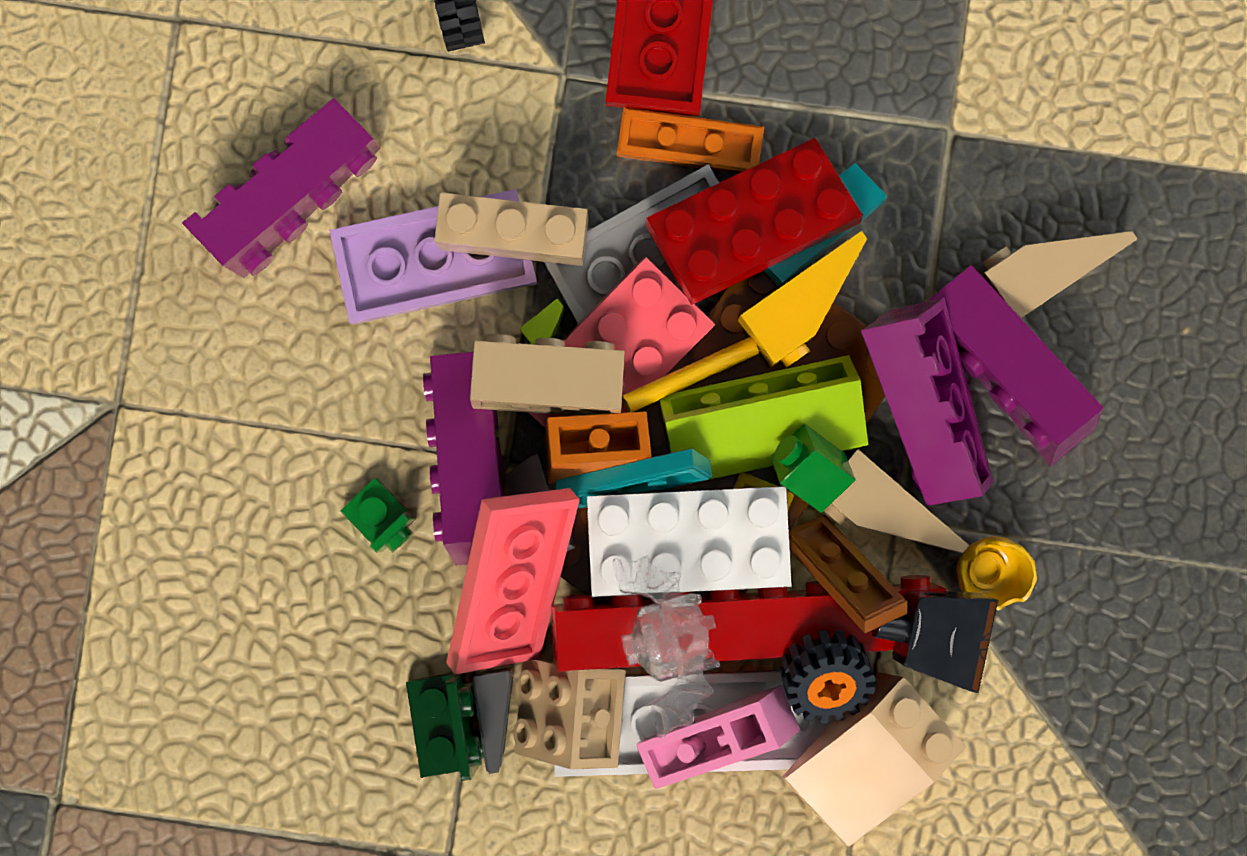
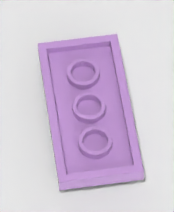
[329,189,538,325]

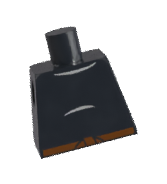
[872,591,998,693]

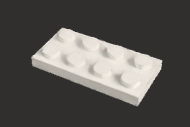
[587,487,791,596]

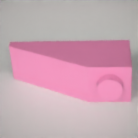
[636,685,800,789]

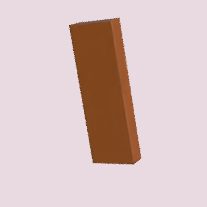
[788,514,907,633]

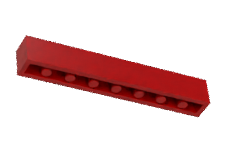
[551,575,946,672]

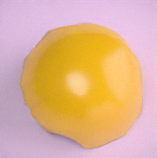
[956,536,1037,611]

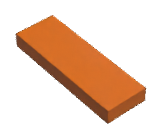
[617,107,764,174]

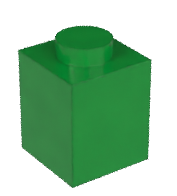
[771,423,856,513]

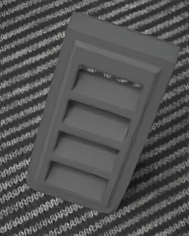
[472,667,514,774]

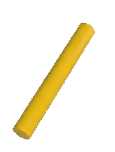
[622,337,759,413]

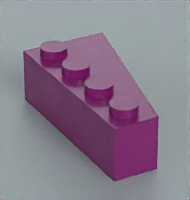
[182,98,380,278]
[927,265,1104,467]
[861,297,994,506]
[423,351,505,566]

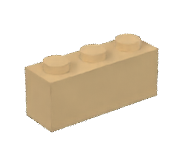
[434,193,589,266]
[470,335,625,416]

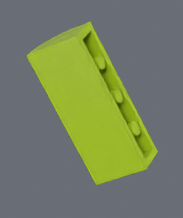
[659,355,868,486]

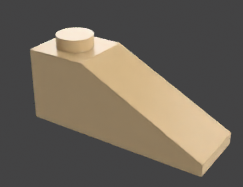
[981,231,1137,318]
[823,449,969,553]

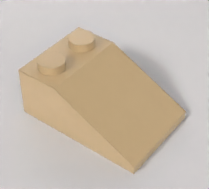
[782,672,966,847]

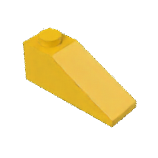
[738,231,867,368]

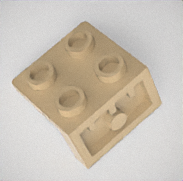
[513,659,626,769]

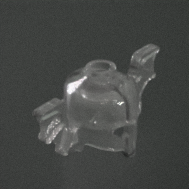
[612,555,720,738]

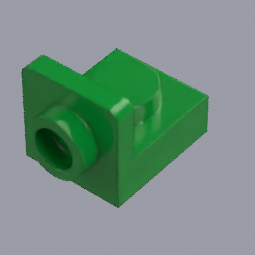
[340,478,416,553]

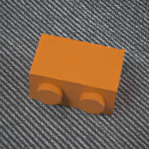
[545,412,652,484]

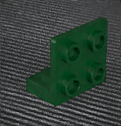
[406,673,484,781]

